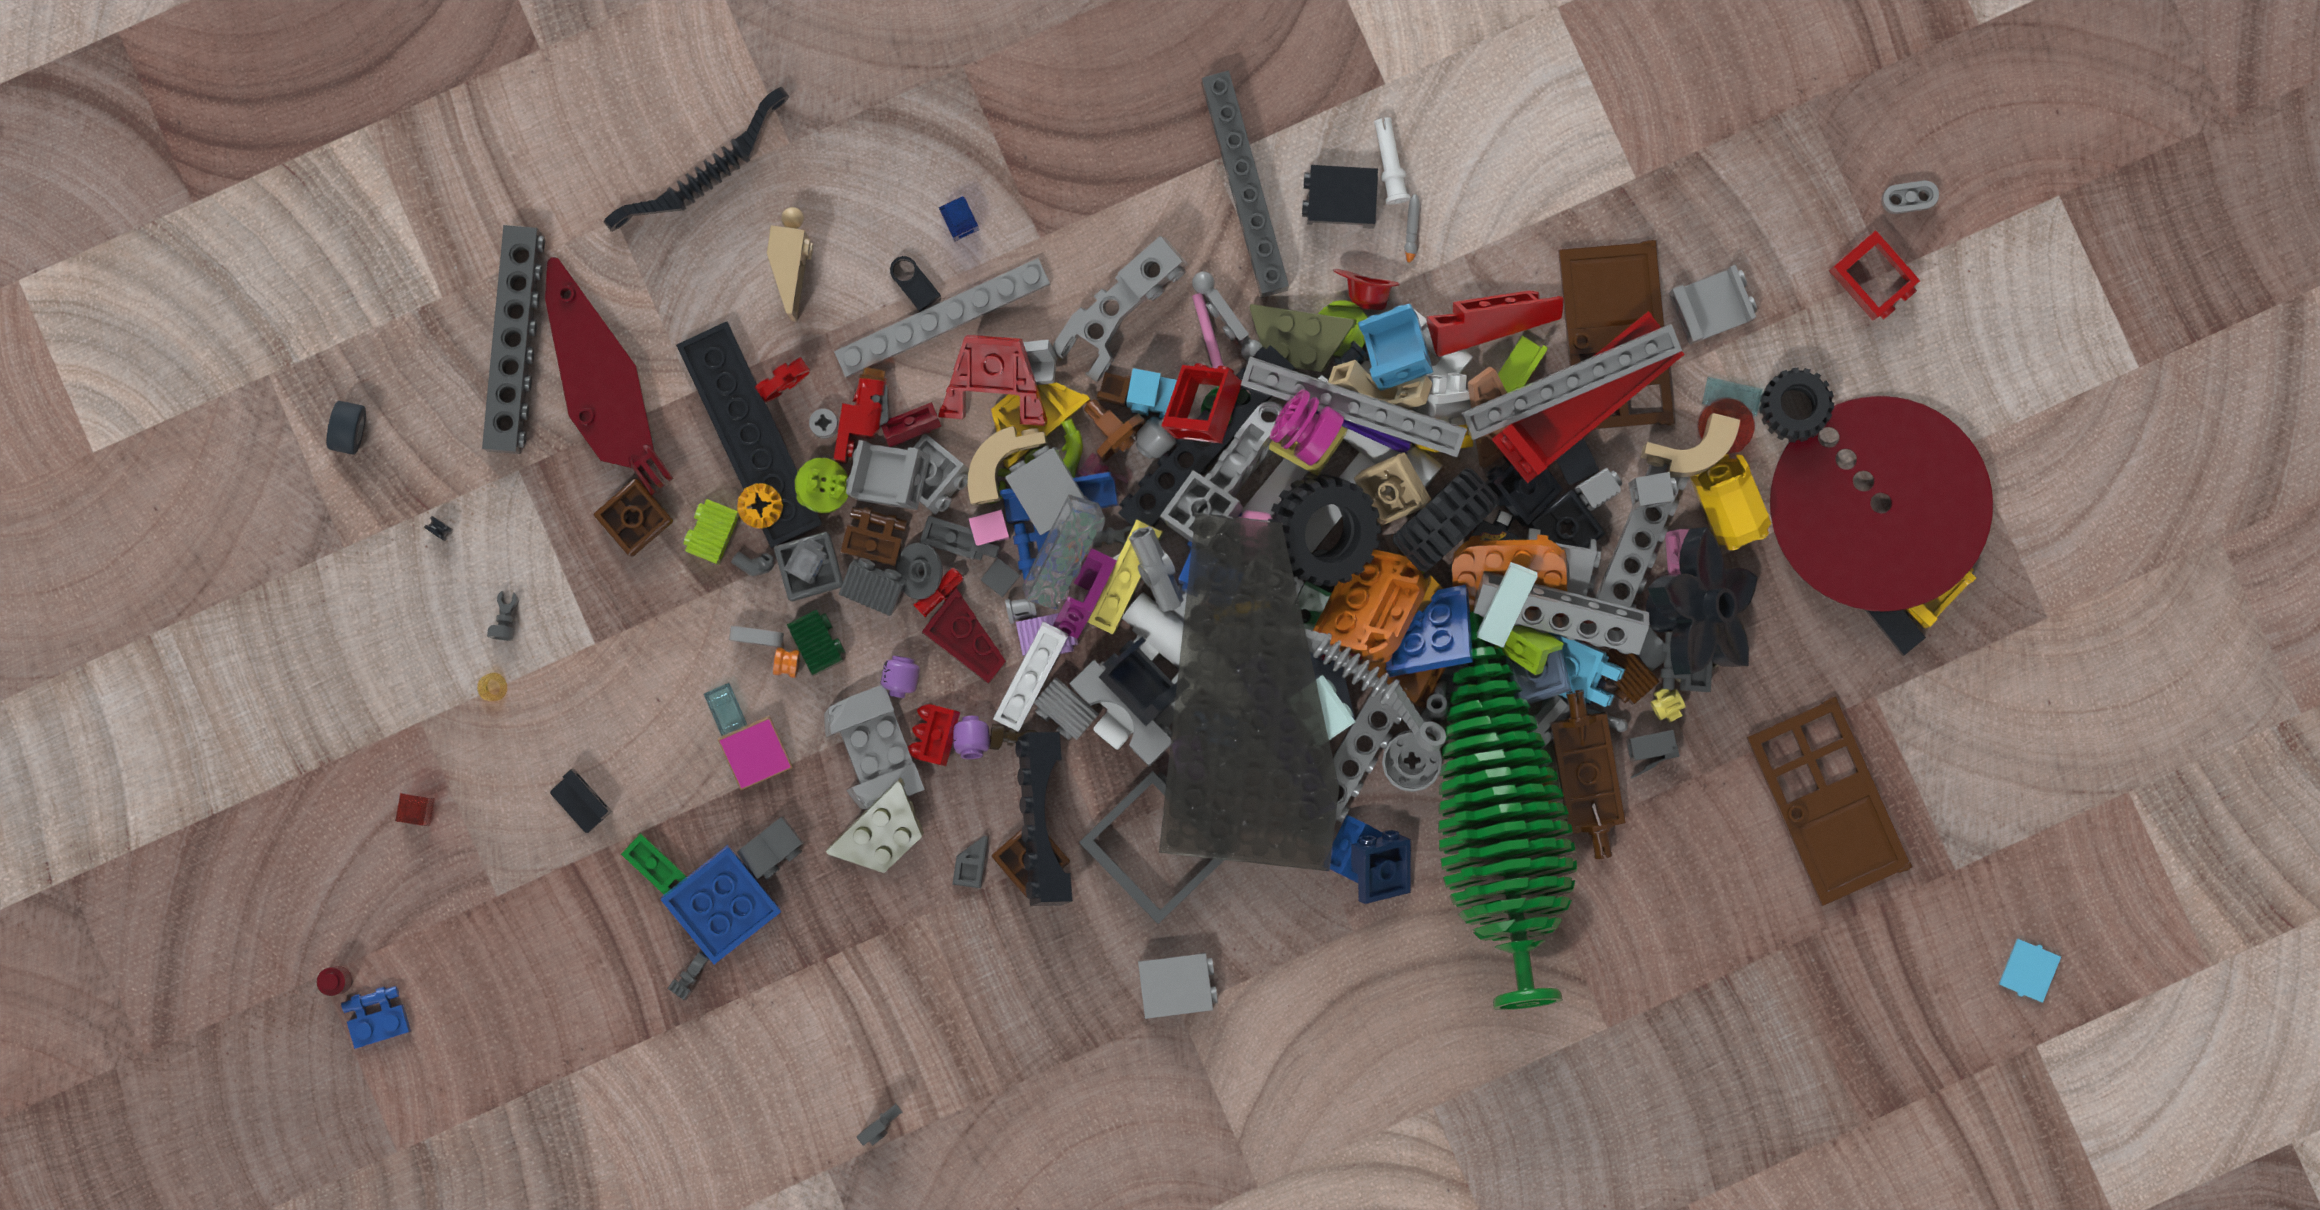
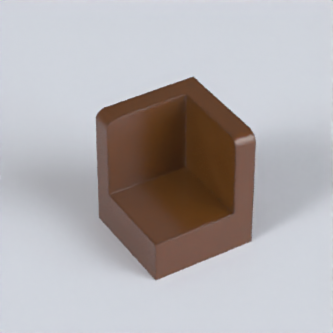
[1097,372,1131,407]

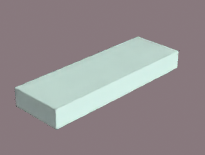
[1477,562,1537,647]

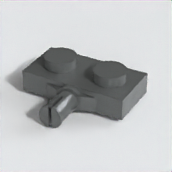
[856,1103,903,1146]

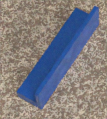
[1000,472,1119,524]

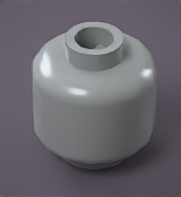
[1136,417,1177,459]

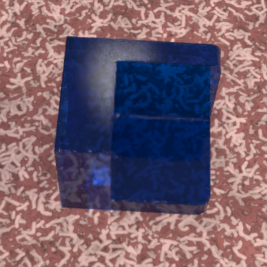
[938,196,979,242]

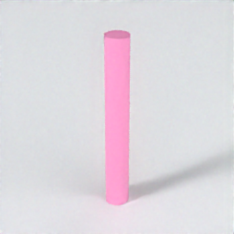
[1192,293,1224,368]

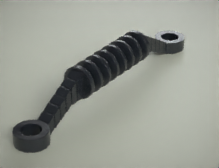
[604,87,789,232]

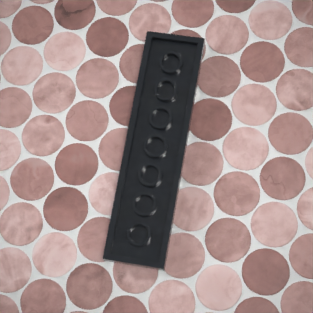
[676,321,823,549]

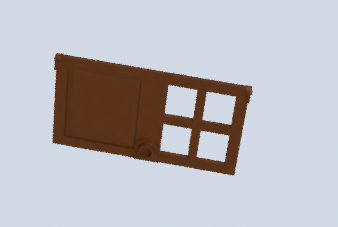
[1558,240,1675,430]
[1746,696,1913,906]

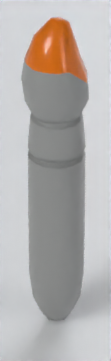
[1404,194,1420,263]

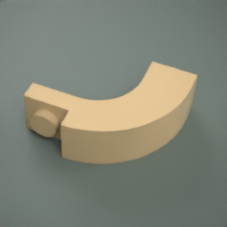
[1328,360,1433,410]
[1640,413,1740,477]
[968,426,1048,506]

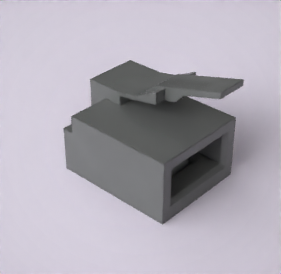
[1626,730,1680,779]

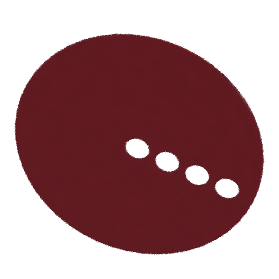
[1770,396,1993,612]

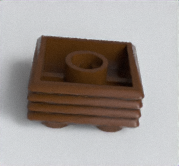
[594,479,673,557]
[992,829,1070,898]

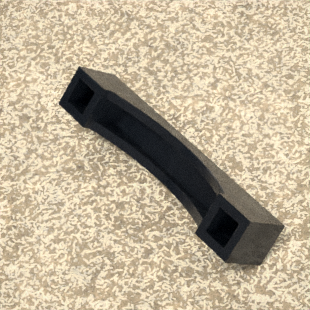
[1015,732,1073,906]

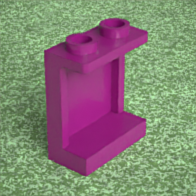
[1053,548,1117,639]

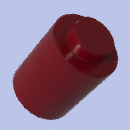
[317,966,352,996]

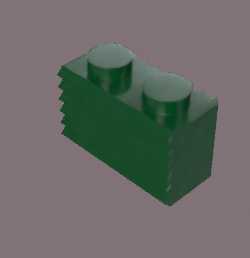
[787,610,846,676]

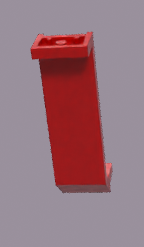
[1492,311,1685,483]

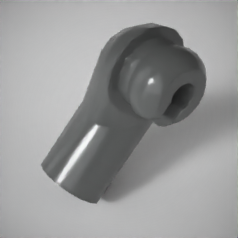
[731,551,774,576]

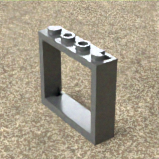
[1079,771,1231,924]

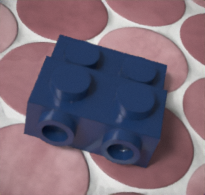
[1351,830,1411,904]

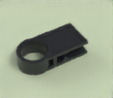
[890,256,941,312]

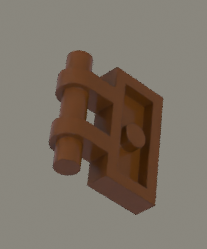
[840,507,907,567]

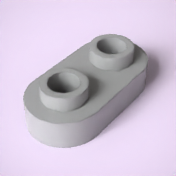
[1881,180,1939,214]

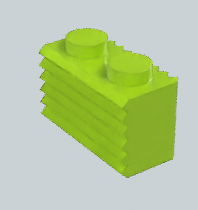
[683,499,739,565]

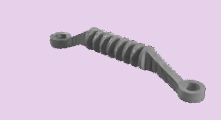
[1251,607,1446,752]

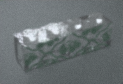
[1022,494,1105,610]

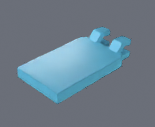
[1548,632,1625,707]

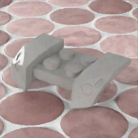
[824,685,925,809]

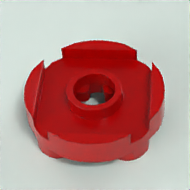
[755,357,810,403]

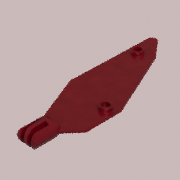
[545,257,674,495]

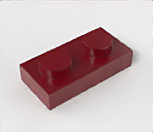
[881,402,941,447]

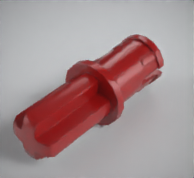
[913,568,964,618]

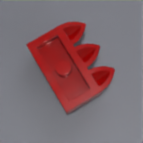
[907,704,961,767]

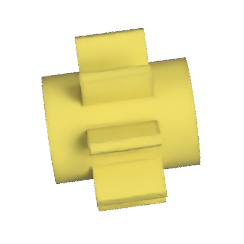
[1650,688,1686,722]

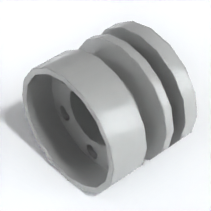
[1382,729,1442,792]

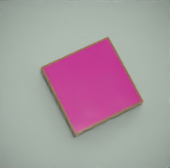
[718,715,793,790]

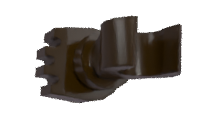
[989,724,1037,750]

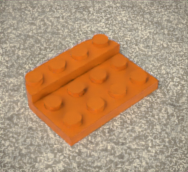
[1452,534,1567,615]
[1313,549,1428,663]

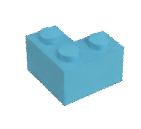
[1126,368,1177,419]

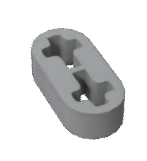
[729,626,784,647]

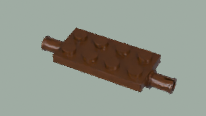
[1549,690,1626,859]

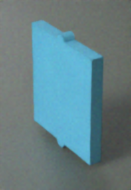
[1999,939,2061,1003]

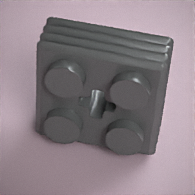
[774,532,843,601]

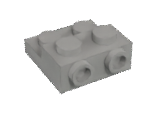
[913,433,969,515]

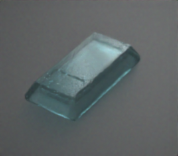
[1702,377,1763,416]
[704,683,748,736]

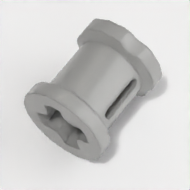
[1005,594,1038,624]

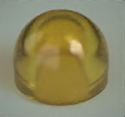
[477,673,507,702]

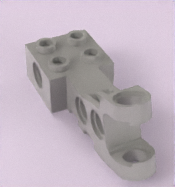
[1052,236,1188,382]
[1160,401,1282,555]

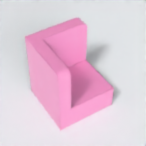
[969,510,1010,546]

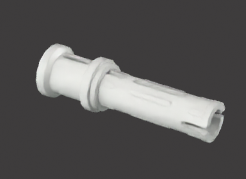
[1374,117,1411,205]

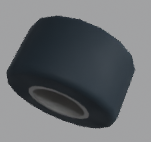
[326,401,366,455]

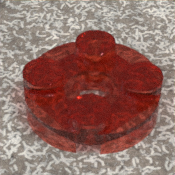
[1697,397,1755,454]

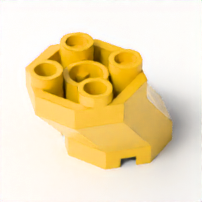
[1690,454,1771,550]

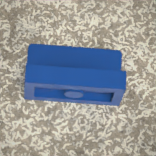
[1322,815,1382,883]

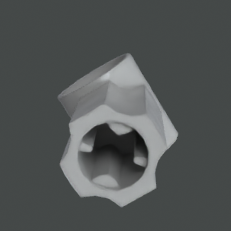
[1527,695,1570,750]

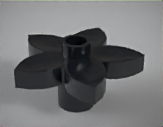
[1646,527,1758,675]

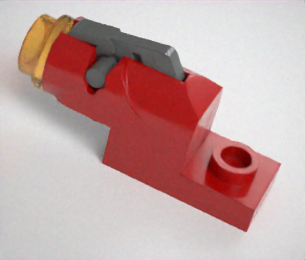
[834,368,888,463]

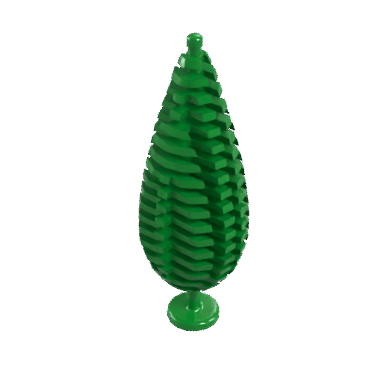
[1438,611,1577,1010]

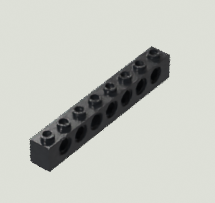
[1118,345,1297,528]

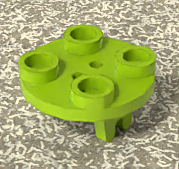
[795,458,848,513]

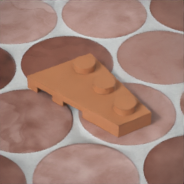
[1467,366,1508,468]

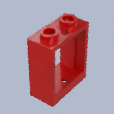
[1829,230,1920,321]
[1161,363,1242,443]

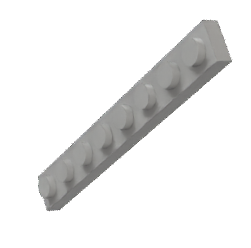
[834,258,1050,378]
[1461,324,1682,440]
[1241,357,1467,457]

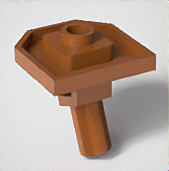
[1084,399,1145,463]

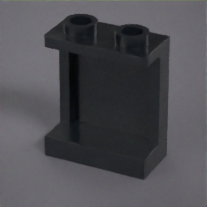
[1302,165,1378,229]
[1099,636,1191,726]

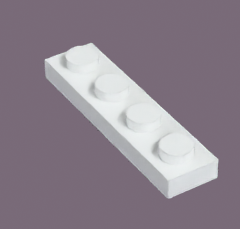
[993,622,1068,732]

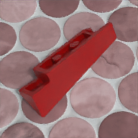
[1426,290,1563,357]

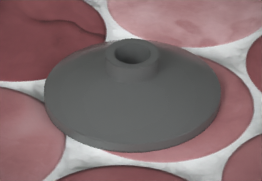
[896,543,942,599]

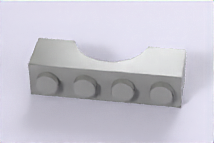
[1069,660,1174,767]

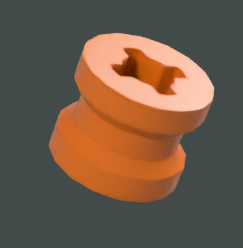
[773,647,800,678]

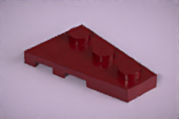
[922,588,1006,685]

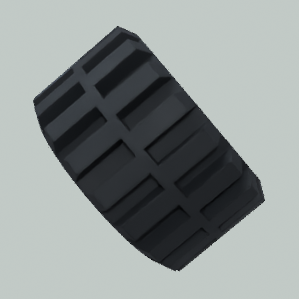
[1759,367,1835,443]

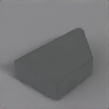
[952,836,988,888]

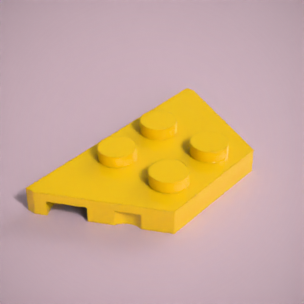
[991,382,1090,469]

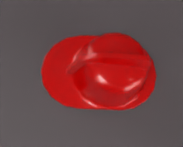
[1333,269,1400,310]

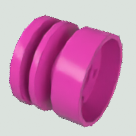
[1269,389,1344,466]

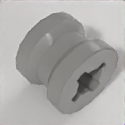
[809,409,839,439]

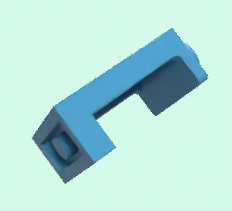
[1358,304,1433,391]

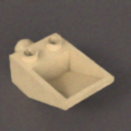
[767,207,813,322]

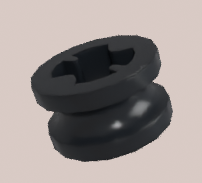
[424,516,453,541]

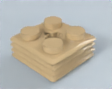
[1354,452,1431,526]

